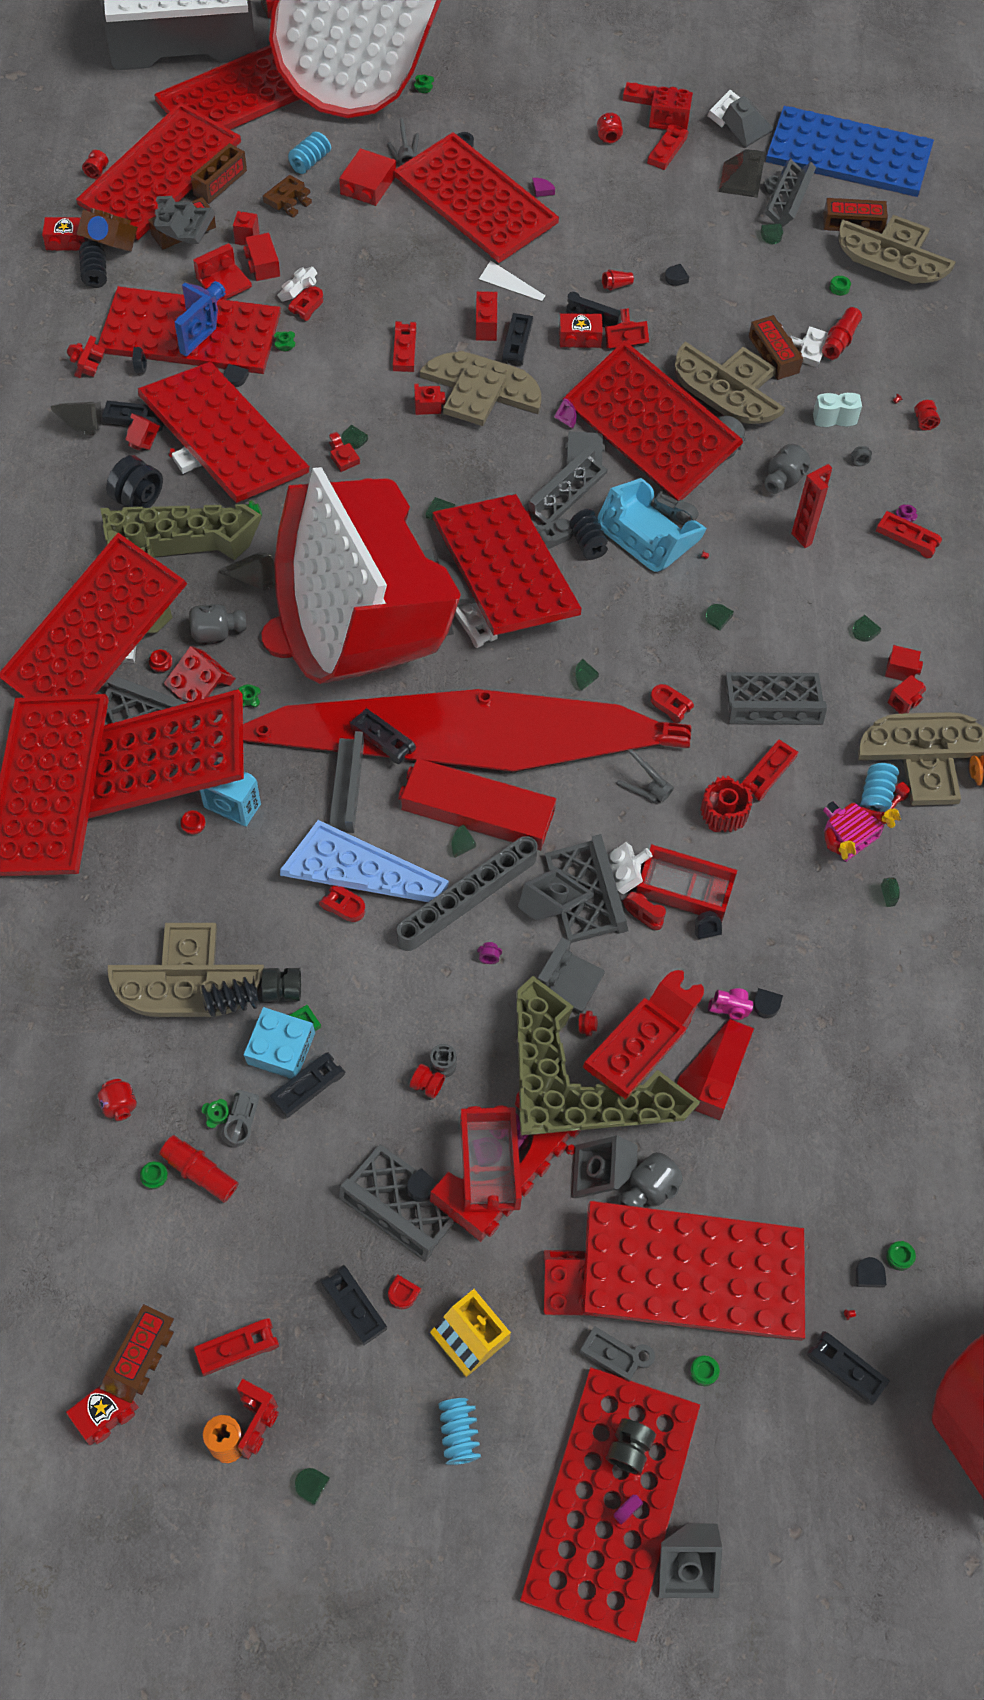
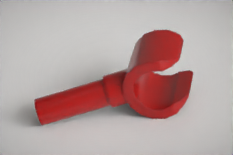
[890,782,910,809]

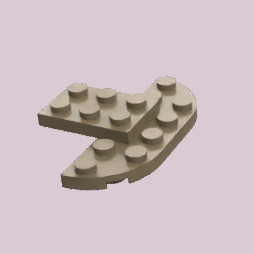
[838,215,956,284]
[675,341,785,424]
[420,351,541,426]
[858,712,984,806]
[108,923,265,1017]

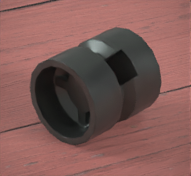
[262,968,301,1001]
[606,1418,656,1475]

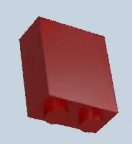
[339,148,396,206]

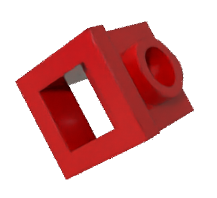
[414,384,445,415]
[125,413,160,451]
[887,675,926,714]

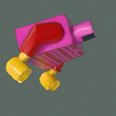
[823,801,901,862]

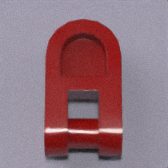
[288,286,324,321]
[650,684,694,723]
[319,885,366,922]
[623,892,666,930]

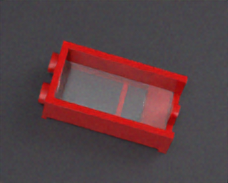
[635,844,738,922]
[460,1105,522,1212]

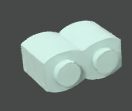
[813,393,862,427]

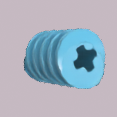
[288,132,331,174]
[860,763,899,812]
[439,1398,481,1465]

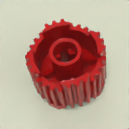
[700,775,753,832]

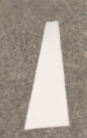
[479,261,545,301]

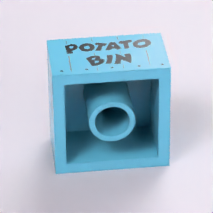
[200,761,261,827]
[244,1007,315,1079]

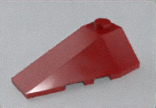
[677,1019,754,1120]

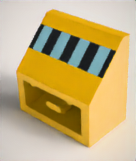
[430,1289,511,1377]

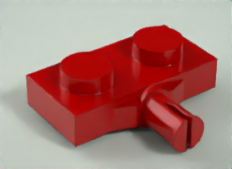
[605,308,649,348]

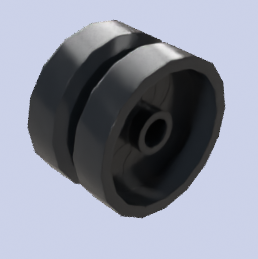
[106,455,163,508]

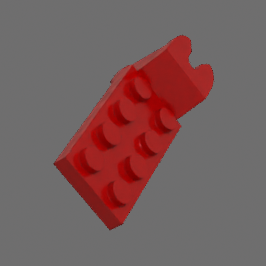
[583,970,704,1100]

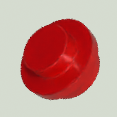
[149,649,173,672]
[181,810,206,834]
[579,1011,598,1037]

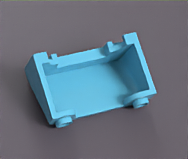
[597,478,707,572]

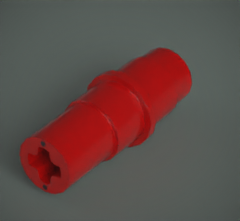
[822,307,862,360]
[159,1135,239,1203]

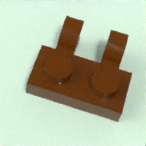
[263,175,312,217]

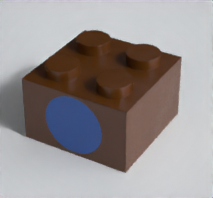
[77,208,138,252]

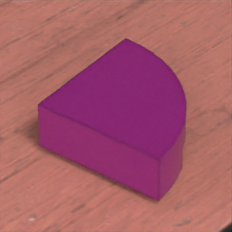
[532,178,555,197]
[554,398,576,428]

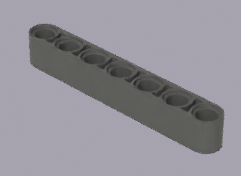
[397,836,538,951]

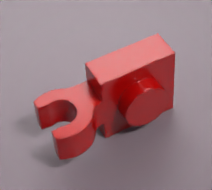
[329,432,360,472]

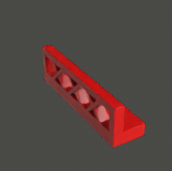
[791,464,833,548]

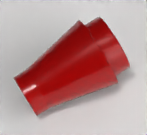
[602,269,634,291]

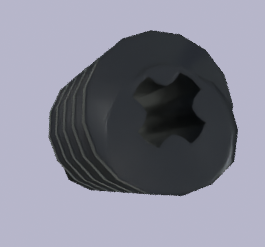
[79,240,107,288]
[570,509,608,560]
[201,976,258,1017]

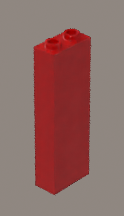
[398,758,557,851]

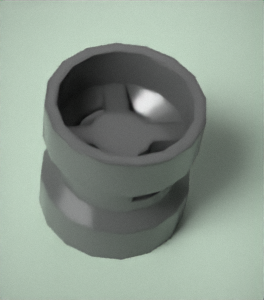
[430,1044,457,1078]

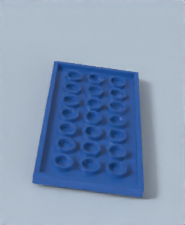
[766,106,934,197]

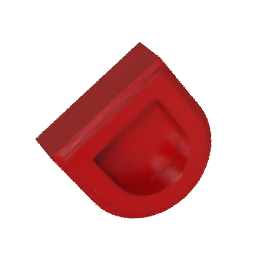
[388,1274,421,1310]

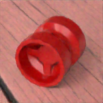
[82,149,109,179]
[914,400,940,431]
[410,1063,445,1099]

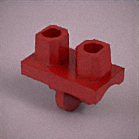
[67,335,105,378]

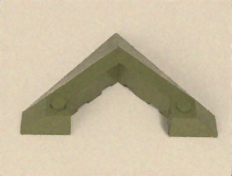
[100,504,262,633]
[516,976,700,1135]

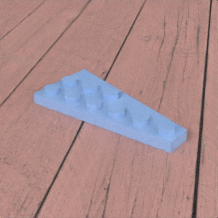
[280,820,449,902]

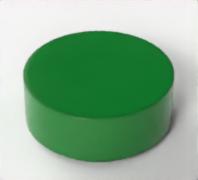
[829,276,851,296]
[886,1241,916,1271]
[690,1355,720,1387]

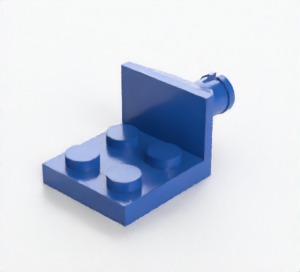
[175,281,226,357]

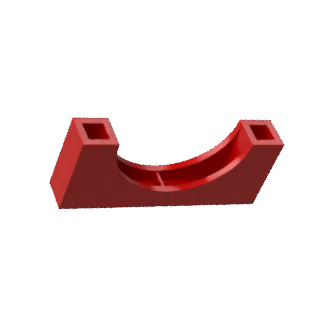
[430,1092,581,1242]

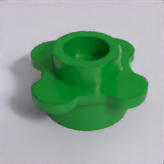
[414,75,434,93]
[274,331,296,351]
[238,684,261,707]
[201,1099,230,1129]

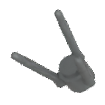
[388,118,419,165]
[617,749,674,803]

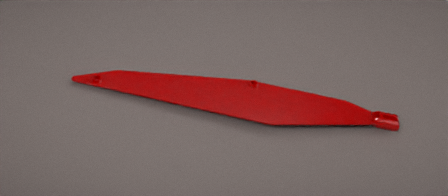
[243,689,692,771]

